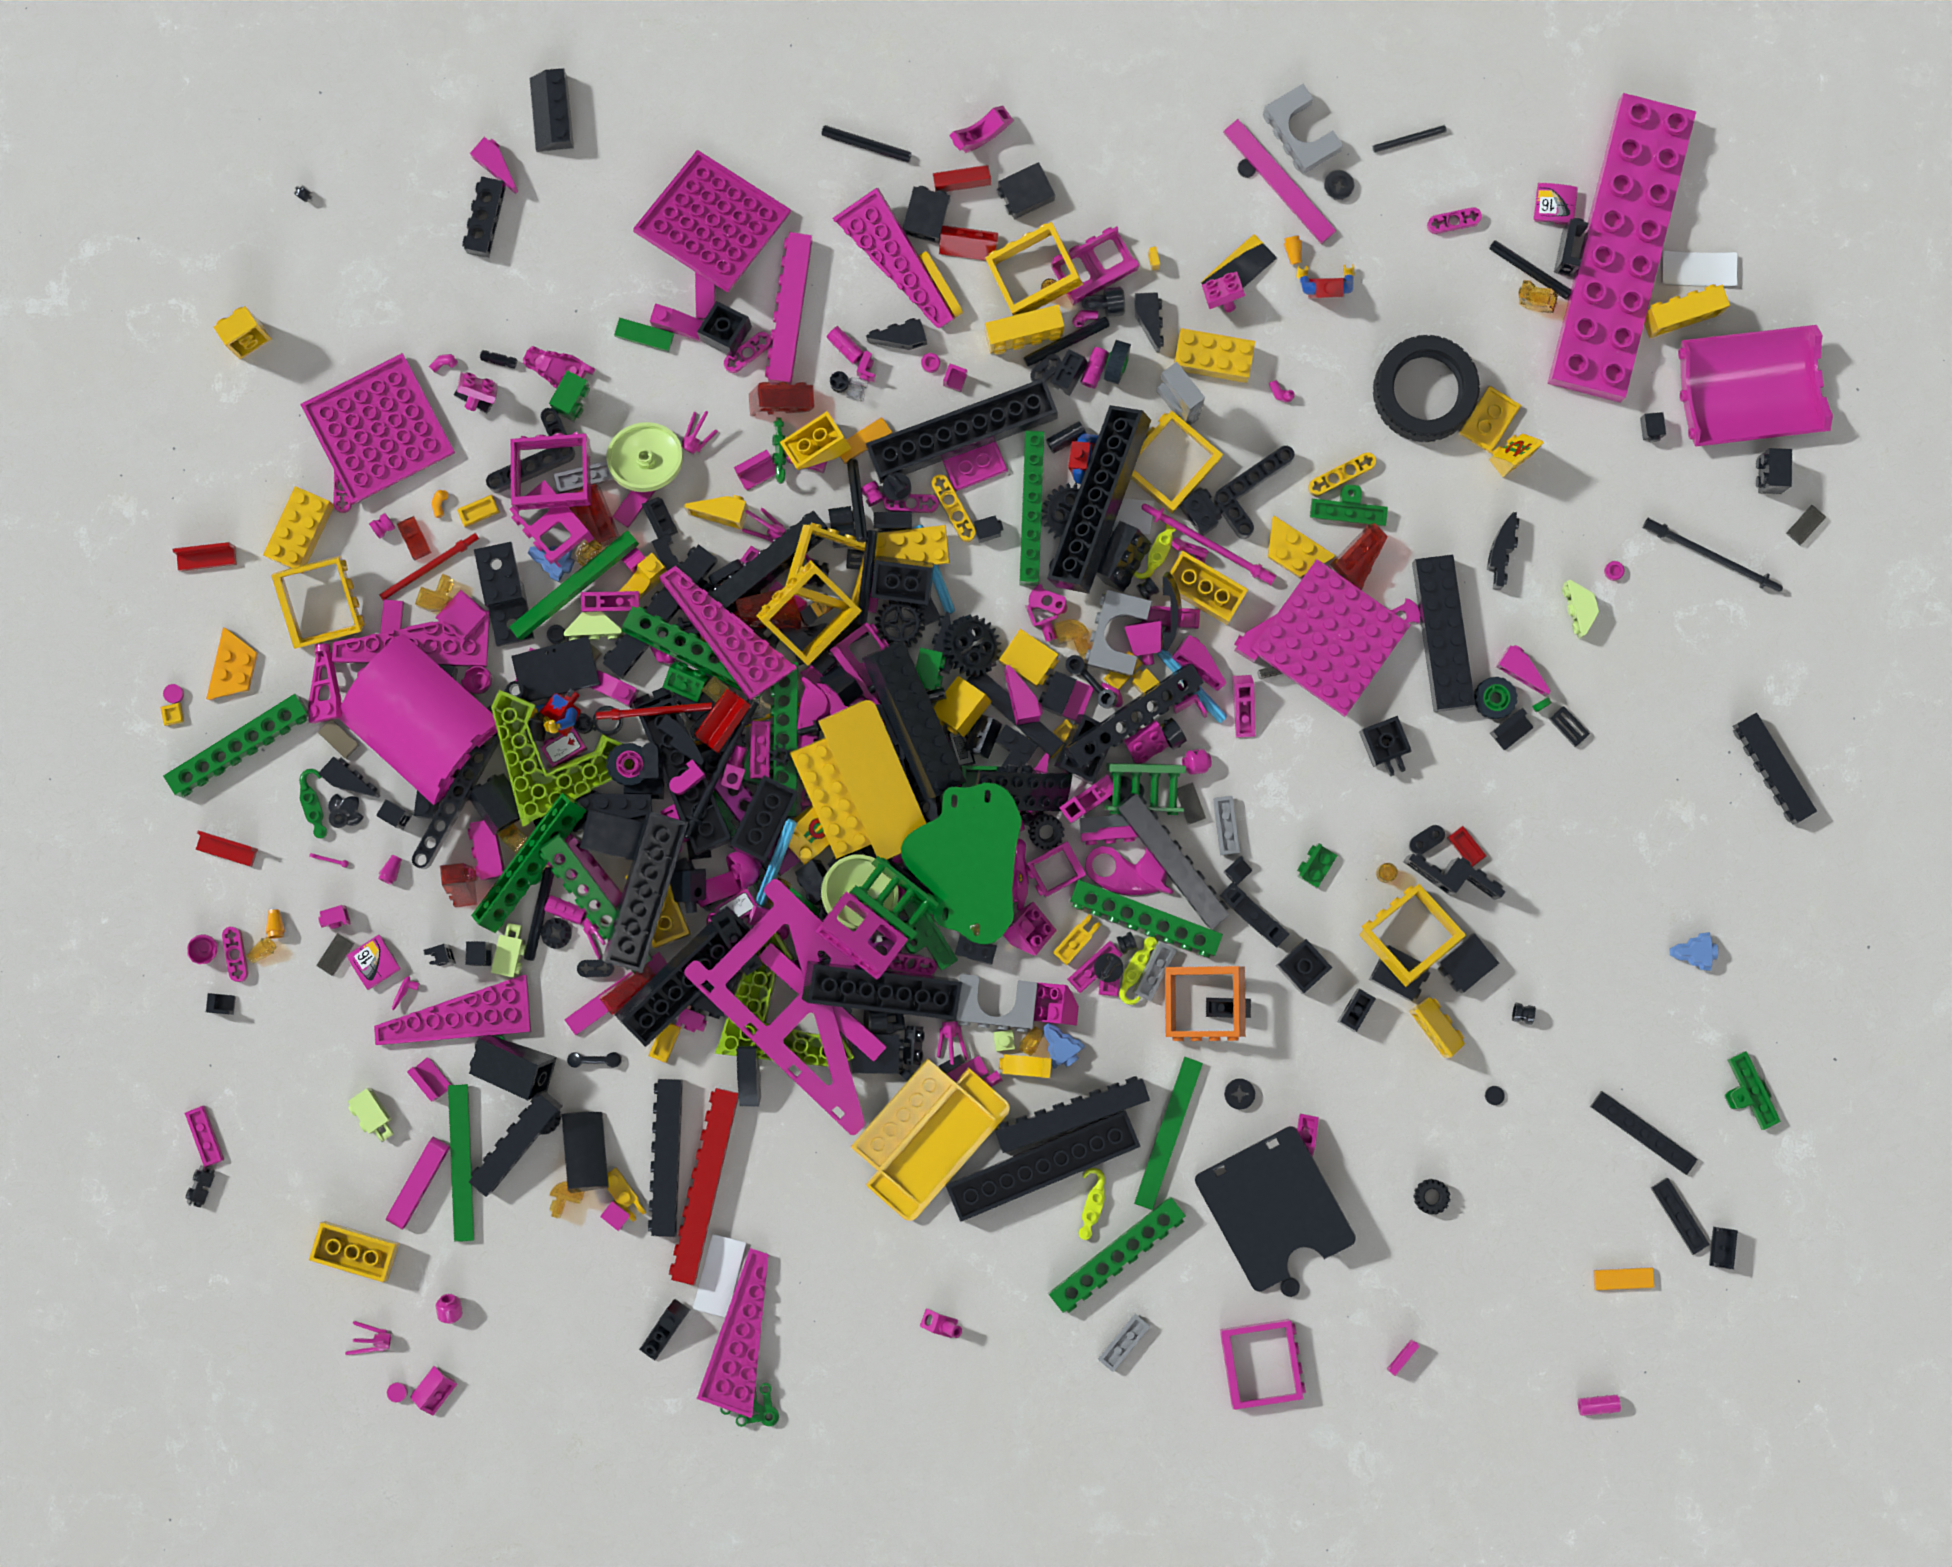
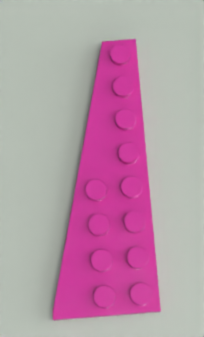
[832,188,955,329]
[659,566,797,701]
[332,610,490,667]
[374,975,531,1045]
[696,1248,769,1418]

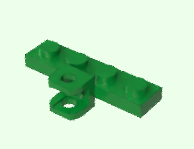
[1309,484,1388,526]
[903,897,958,971]
[1724,1051,1781,1130]

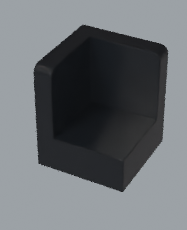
[1223,855,1252,885]
[206,993,236,1015]

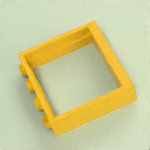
[985,222,1083,316]
[1131,410,1223,514]
[787,522,878,610]
[271,555,365,649]
[756,560,862,666]
[1359,884,1466,987]

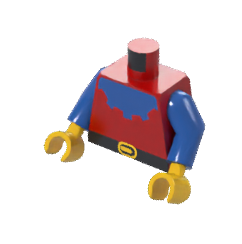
[1296,264,1355,298]
[1068,434,1098,485]
[530,689,581,737]

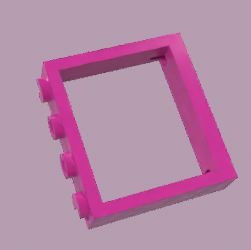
[510,432,591,510]
[1220,1319,1306,1410]

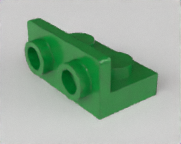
[662,662,709,702]
[1297,843,1338,888]

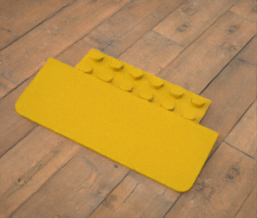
[790,700,927,860]
[850,1058,1010,1221]

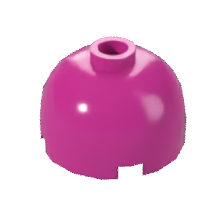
[726,851,761,890]

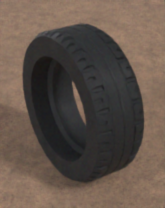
[1373,335,1480,442]

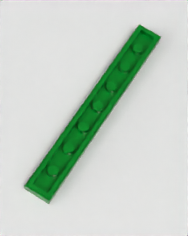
[509,530,639,641]
[1134,1056,1203,1210]
[448,1084,474,1242]

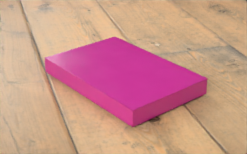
[943,442,1008,492]

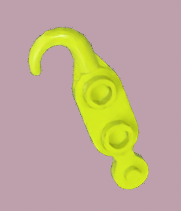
[1134,518,1177,579]
[1119,937,1157,1005]
[1078,1168,1105,1240]

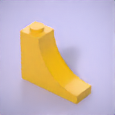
[618,553,667,600]
[999,1054,1052,1078]

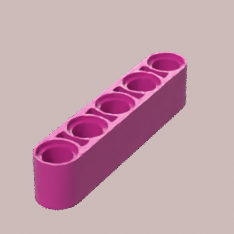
[386,1136,450,1230]

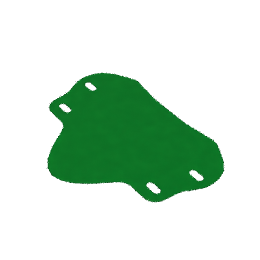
[901,783,1022,944]

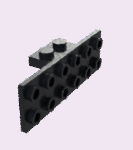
[975,764,1073,811]

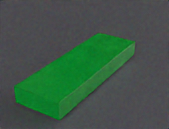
[614,317,674,352]

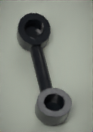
[1065,655,1118,709]

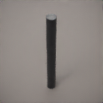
[1372,125,1446,153]

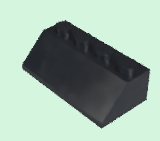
[530,68,574,152]

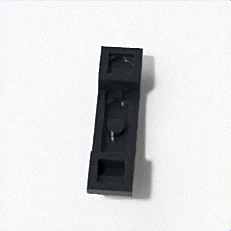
[1162,572,1182,651]
[1220,882,1290,948]
[710,907,763,976]

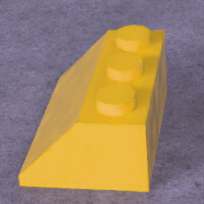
[1409,997,1465,1058]

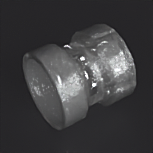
[846,377,868,401]

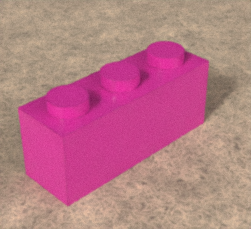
[468,820,505,881]

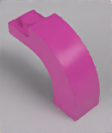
[949,106,1014,153]
[1059,774,1113,823]

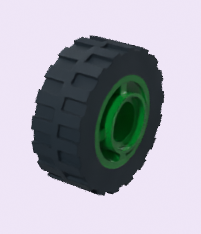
[1104,340,1131,384]
[1474,677,1518,719]

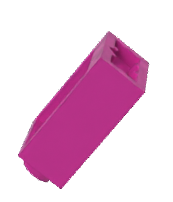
[1026,841,1086,898]

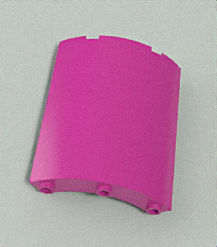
[1678,325,1833,447]
[339,634,497,805]

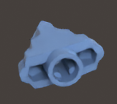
[528,545,575,582]
[1669,932,1718,971]
[1044,1023,1085,1069]

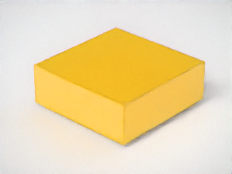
[1148,246,1160,271]
[160,703,184,726]

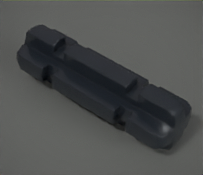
[480,350,517,369]

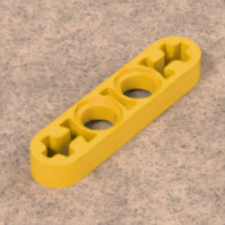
[918,251,963,318]
[1308,452,1376,496]
[931,474,976,542]

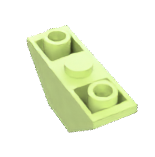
[1562,580,1599,638]
[564,611,624,641]

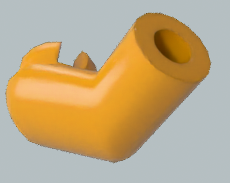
[431,490,449,518]

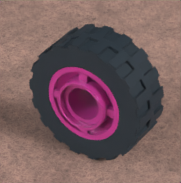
[606,743,645,786]

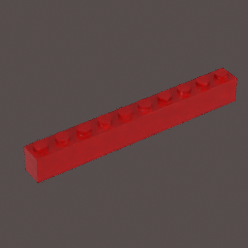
[669,1088,739,1285]

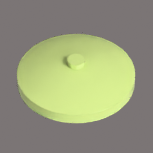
[606,422,683,492]
[821,855,899,931]

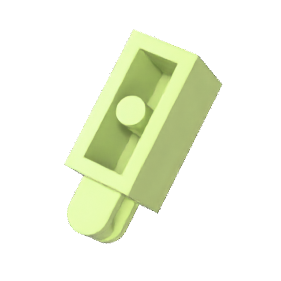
[491,923,526,978]
[347,1088,394,1142]

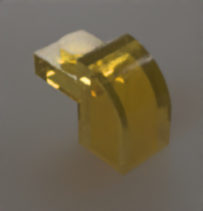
[1519,280,1558,313]
[415,574,454,612]
[1053,619,1090,657]
[497,824,528,854]
[549,1181,585,1219]

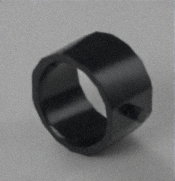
[593,706,623,736]
[1160,717,1187,750]

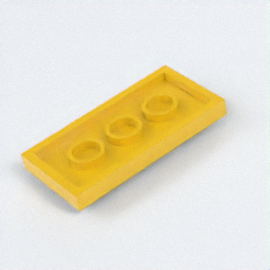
[874,525,950,565]

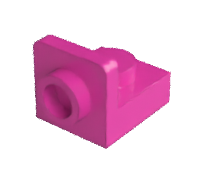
[857,351,876,383]

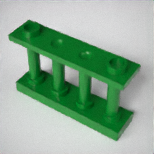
[1105,763,1186,815]
[849,856,939,943]

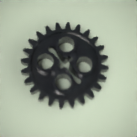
[1041,483,1079,541]
[943,614,1002,677]

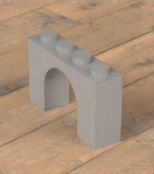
[1263,84,1343,174]
[1157,362,1205,425]
[1085,590,1152,677]
[956,974,1037,1032]

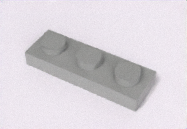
[554,461,614,494]
[1213,796,1240,856]
[1133,941,1177,1001]
[1098,1314,1150,1372]

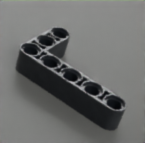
[486,407,575,493]
[1214,446,1294,539]

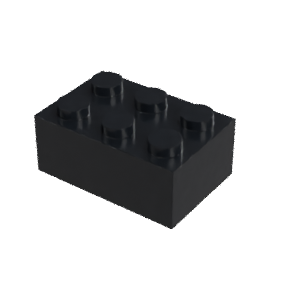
[1096,521,1152,592]
[871,555,934,605]
[1054,714,1110,783]

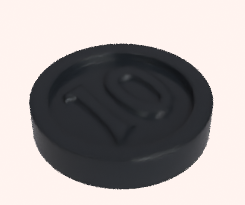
[1237,159,1256,178]
[1485,1086,1505,1105]

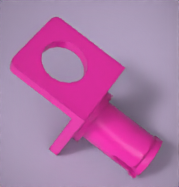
[1026,605,1058,642]
[1174,683,1207,718]
[720,745,747,790]
[920,1309,962,1338]

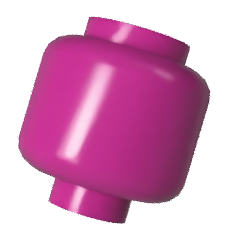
[1182,749,1212,775]
[435,1294,463,1324]

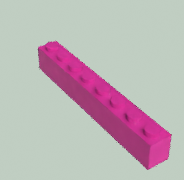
[765,232,813,386]

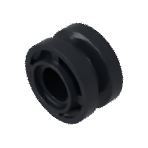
[807,559,829,589]

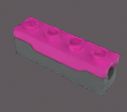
[1079,812,1157,845]

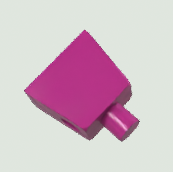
[1124,619,1161,666]

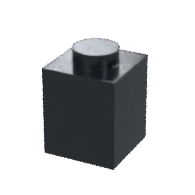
[1640,412,1666,442]
[974,515,1004,543]

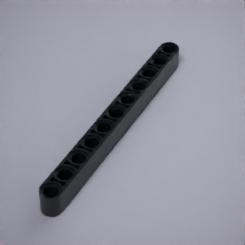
[412,681,526,869]

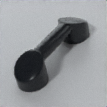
[567,1052,622,1068]

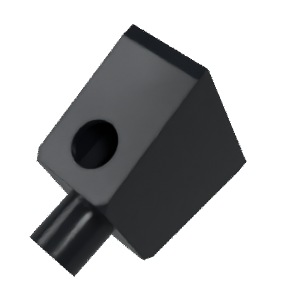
[670,869,706,913]

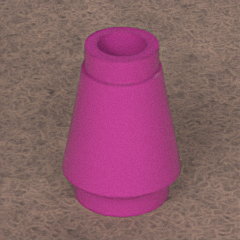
[378,855,402,885]

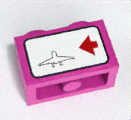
[541,728,588,767]
[714,888,758,920]

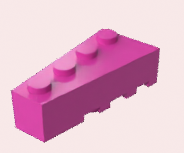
[558,838,622,908]

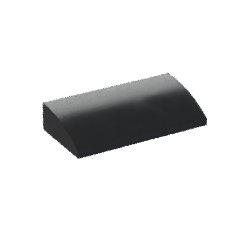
[561,1112,609,1193]

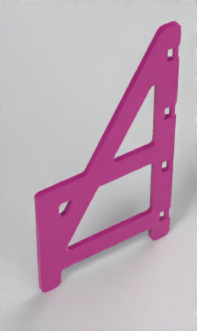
[684,879,865,1135]

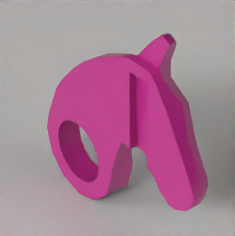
[797,676,865,735]
[1085,846,1173,895]

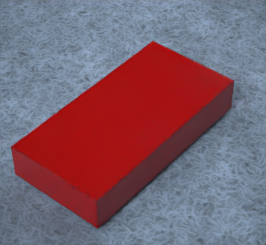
[1447,826,1486,867]

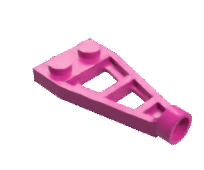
[308,643,342,724]

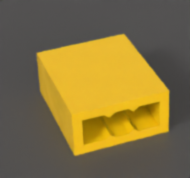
[999,628,1059,688]
[933,676,992,738]

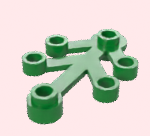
[720,1382,779,1427]

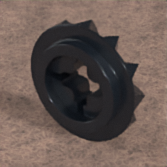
[1324,170,1354,200]
[540,918,572,949]
[1224,1078,1255,1110]

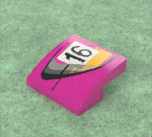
[1534,183,1578,224]
[346,935,401,990]

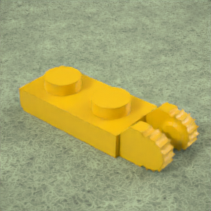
[1052,914,1101,966]
[607,1167,646,1222]

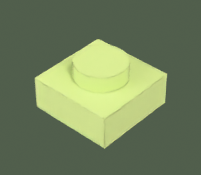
[993,1030,1015,1051]

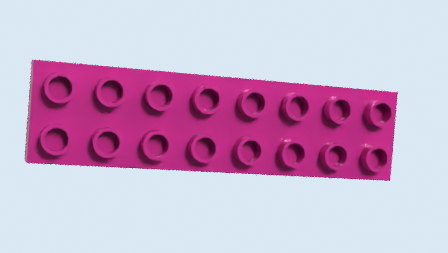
[1547,93,1697,403]

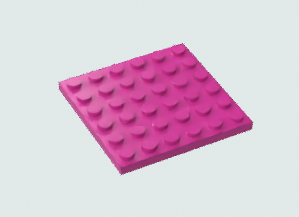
[633,150,791,293]
[300,353,455,505]
[1251,559,1410,717]

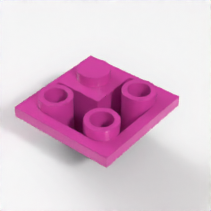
[1003,902,1057,956]
[1033,983,1079,1026]

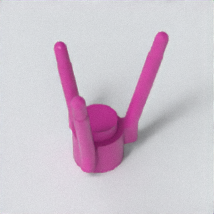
[682,411,718,454]
[742,508,786,543]
[581,918,606,959]
[937,1021,969,1065]
[345,1321,391,1355]

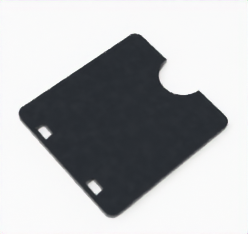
[1195,1126,1356,1292]

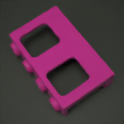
[1051,226,1139,305]
[509,480,594,567]
[830,622,889,705]
[815,891,908,979]

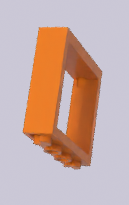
[1165,966,1246,1041]

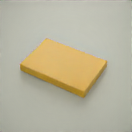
[1459,385,1522,454]

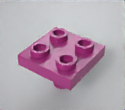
[1201,272,1245,312]
[457,372,497,411]
[1124,720,1169,764]

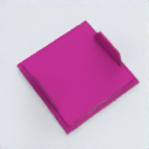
[435,590,489,642]

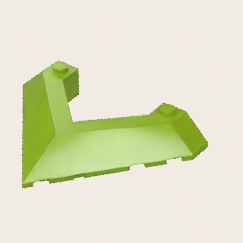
[491,690,633,827]
[715,931,854,1067]

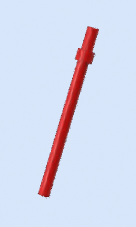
[379,533,480,601]
[596,702,713,720]

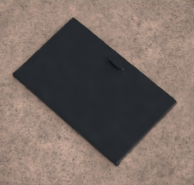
[511,636,601,702]

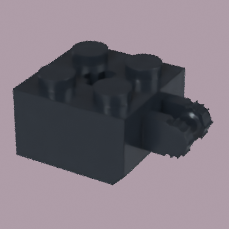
[1359,715,1412,777]

